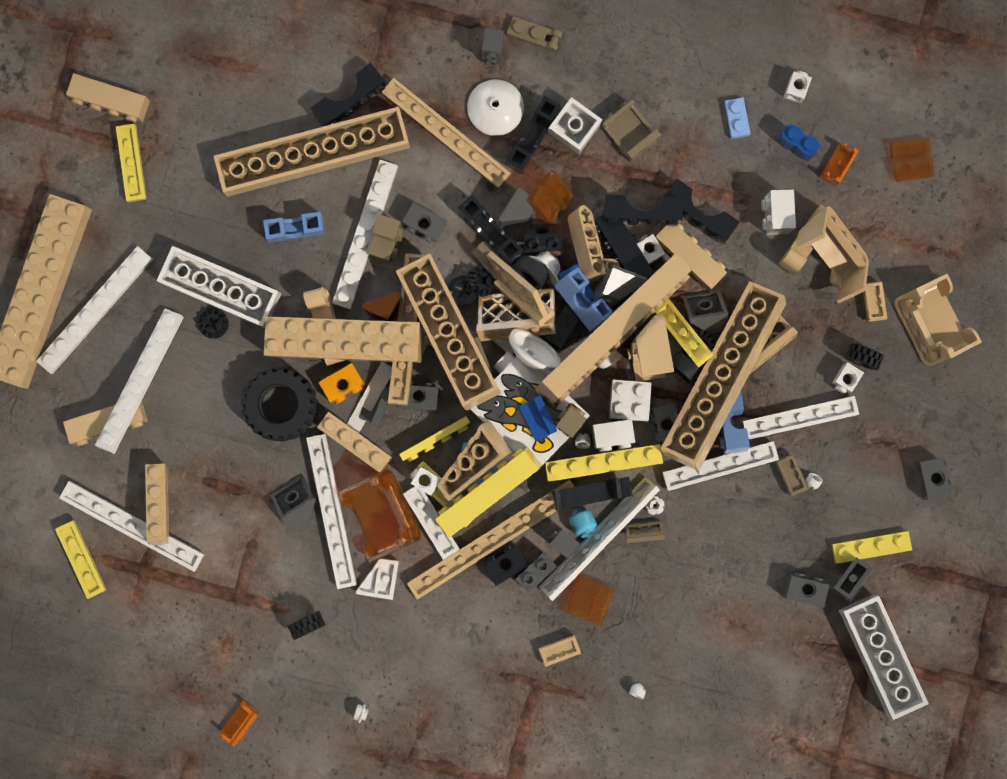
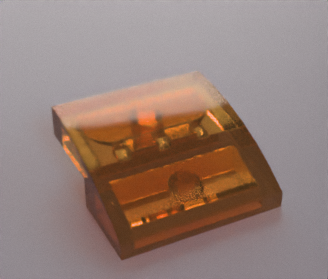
[890,138,934,182]
[527,170,573,224]
[563,575,616,626]

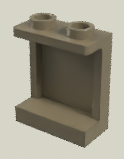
[602,100,661,162]

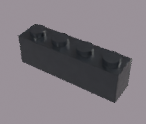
[594,214,654,278]

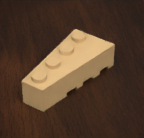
[437,421,513,501]

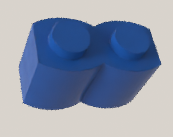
[777,124,820,161]

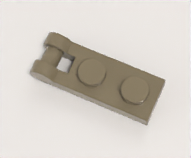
[507,16,563,52]

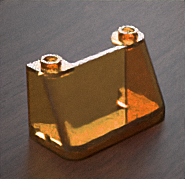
[337,470,421,563]

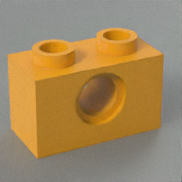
[319,363,365,404]

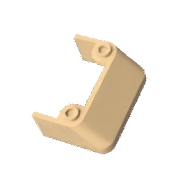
[796,206,869,303]
[627,314,674,382]

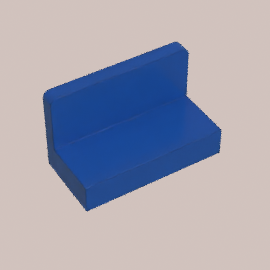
[520,395,557,441]

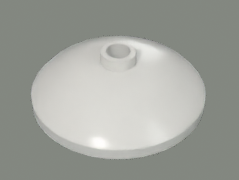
[467,79,524,136]
[509,329,561,371]

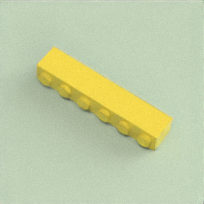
[545,444,663,482]
[435,447,542,538]

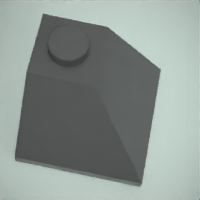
[498,187,539,228]
[594,265,647,310]
[682,290,728,334]
[271,475,316,532]

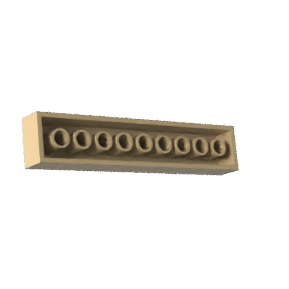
[214,107,410,197]
[0,194,92,389]
[535,253,692,407]
[661,281,786,471]

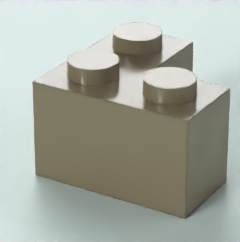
[367,214,405,263]

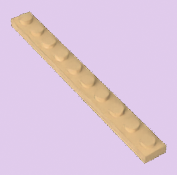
[407,480,574,600]

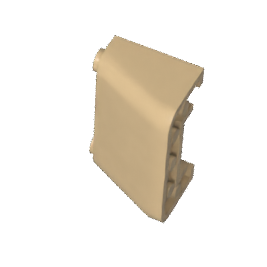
[895,274,982,366]

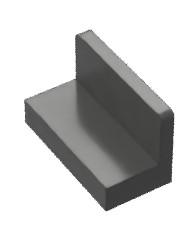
[359,387,389,426]

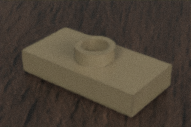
[471,240,509,280]
[775,454,809,497]
[624,521,665,543]

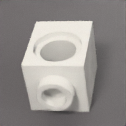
[783,71,812,103]
[637,234,665,265]
[832,362,864,394]
[410,467,441,496]

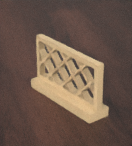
[487,251,555,326]
[476,288,556,341]
[716,315,798,375]

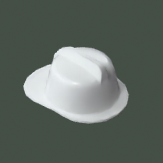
[528,252,560,291]

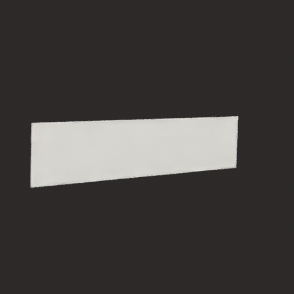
[347,362,392,433]

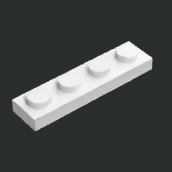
[403,486,460,560]

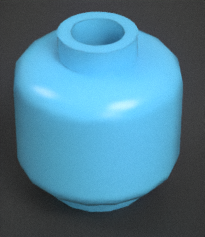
[569,508,597,538]

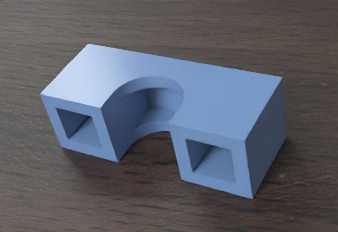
[263,212,326,243]
[554,268,613,331]
[719,391,750,454]

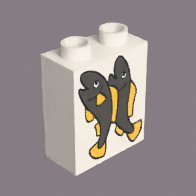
[470,351,590,465]

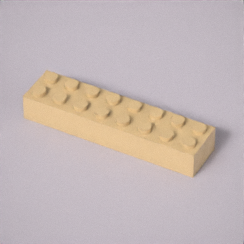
[396,254,501,411]
[264,317,423,363]

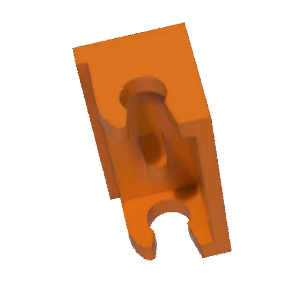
[820,143,859,187]
[220,700,260,747]

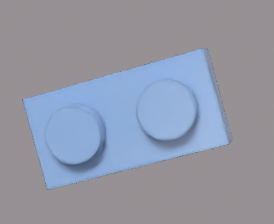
[724,97,750,139]

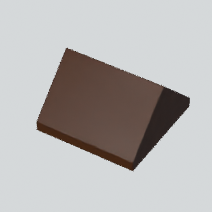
[362,292,401,321]

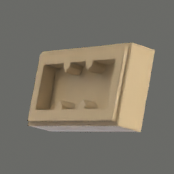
[863,282,887,322]
[538,635,581,667]

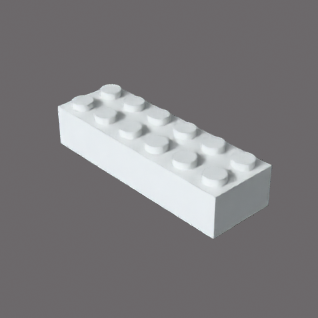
[157,246,281,328]
[839,594,929,720]

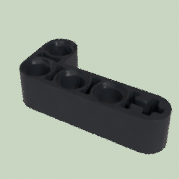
[552,477,633,510]

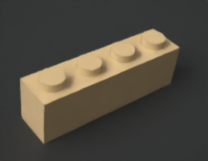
[66,73,150,123]
[655,224,727,291]
[63,401,148,447]
[317,412,393,473]
[145,464,169,545]

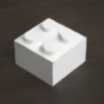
[548,97,602,155]
[761,190,796,235]
[608,380,651,422]
[591,419,635,452]

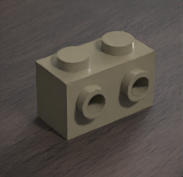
[556,406,587,439]

